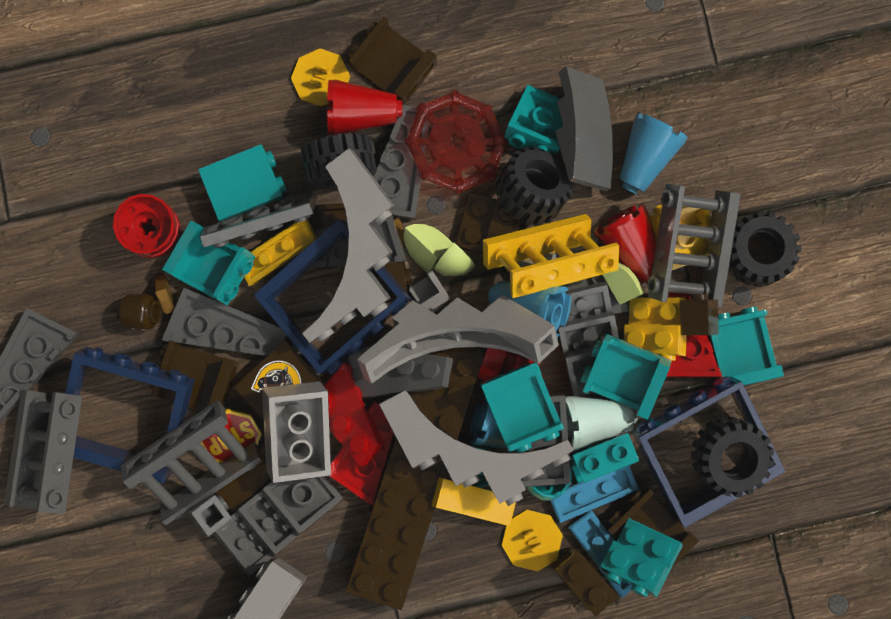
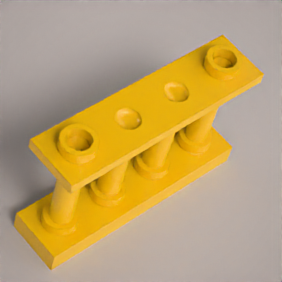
[483,214,619,298]

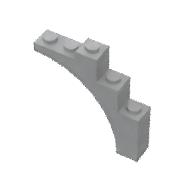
[303,149,395,343]
[357,295,558,384]
[379,390,574,506]

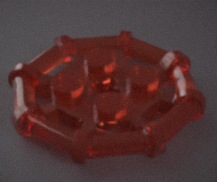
[404,90,508,194]

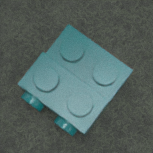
[504,84,564,156]
[600,518,683,598]

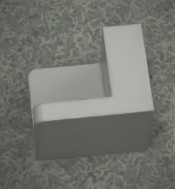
[409,271,451,313]

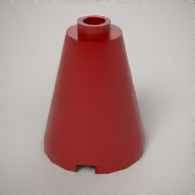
[327,79,402,135]
[594,202,656,285]

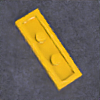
[244,219,318,286]
[431,477,516,526]

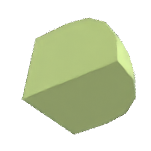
[403,224,453,273]
[435,243,475,277]
[602,262,645,305]

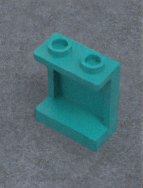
[198,144,287,222]
[162,221,256,306]
[709,306,784,386]
[581,334,672,420]
[480,361,564,453]
[569,433,639,483]

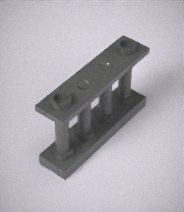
[648,183,741,308]
[4,390,82,514]
[121,400,262,525]

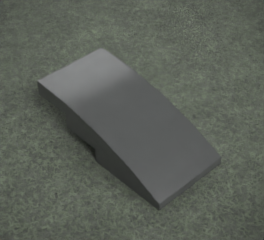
[556,66,613,191]
[557,282,619,401]
[213,476,343,577]

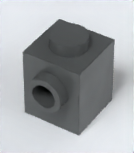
[185,494,232,536]

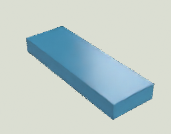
[550,466,639,523]
[568,510,632,598]

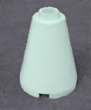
[565,396,638,453]

